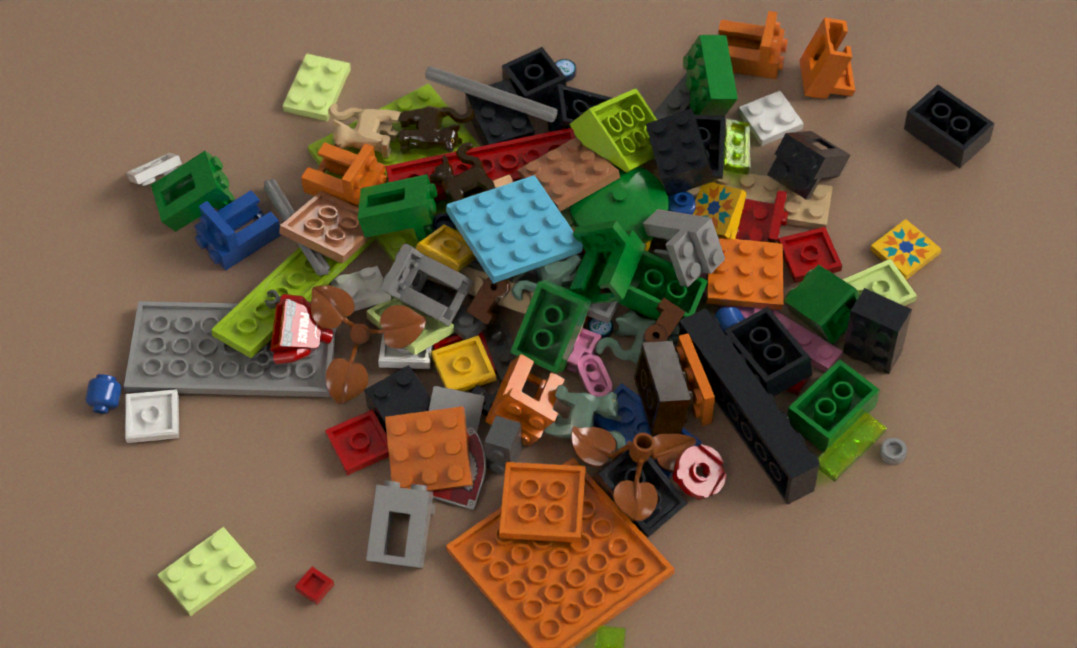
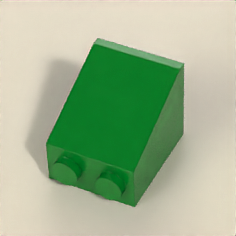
[784,264,860,345]

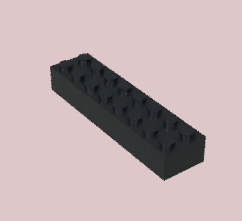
[678,308,820,505]

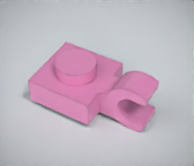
[567,328,601,373]

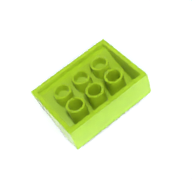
[570,88,657,172]

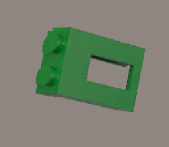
[151,151,235,232]
[358,174,437,242]
[569,220,646,305]

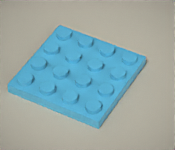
[446,175,583,283]

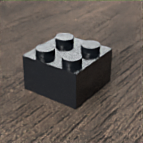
[502,47,566,105]

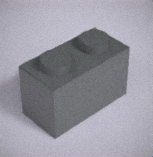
[485,416,522,474]

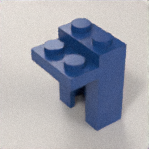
[195,190,282,271]

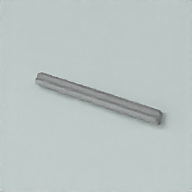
[425,66,557,122]
[263,179,330,276]

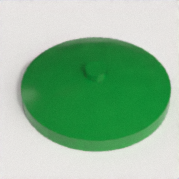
[569,163,669,244]

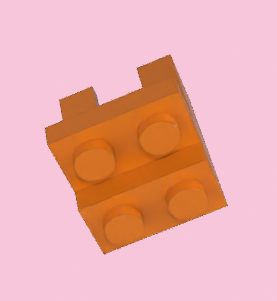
[718,11,788,79]
[799,17,856,99]
[301,142,387,208]
[485,354,565,447]

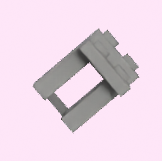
[643,209,725,287]
[380,243,473,326]
[366,481,436,568]

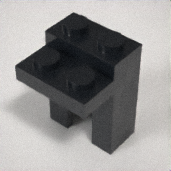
[767,131,851,200]

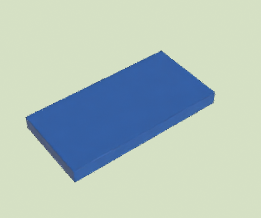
[594,383,702,479]

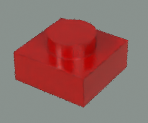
[295,566,334,605]

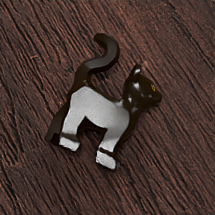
[399,106,475,154]
[430,142,496,203]

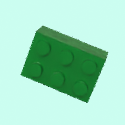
[683,35,738,116]
[619,250,708,324]
[510,280,592,373]
[787,359,880,454]

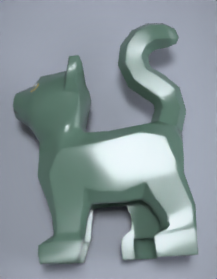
[511,254,581,301]
[595,310,679,365]
[544,385,625,452]

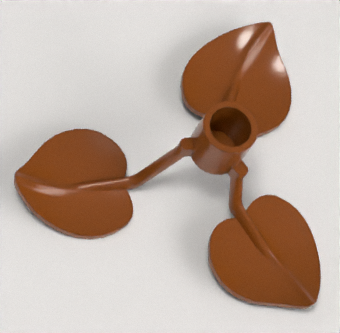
[311,285,426,404]
[571,427,696,521]

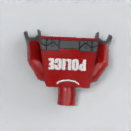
[258,290,333,369]

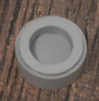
[880,438,907,465]

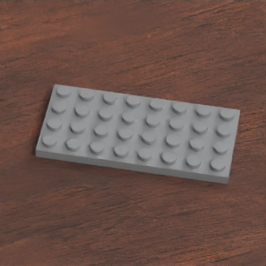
[124,301,337,397]

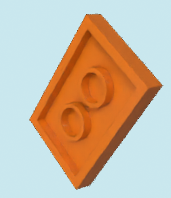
[675,333,715,426]

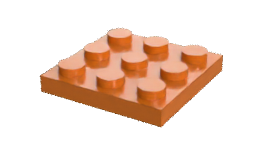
[706,237,784,311]
[385,406,473,492]
[499,462,586,543]

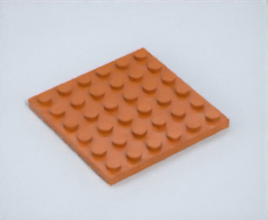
[446,457,675,648]

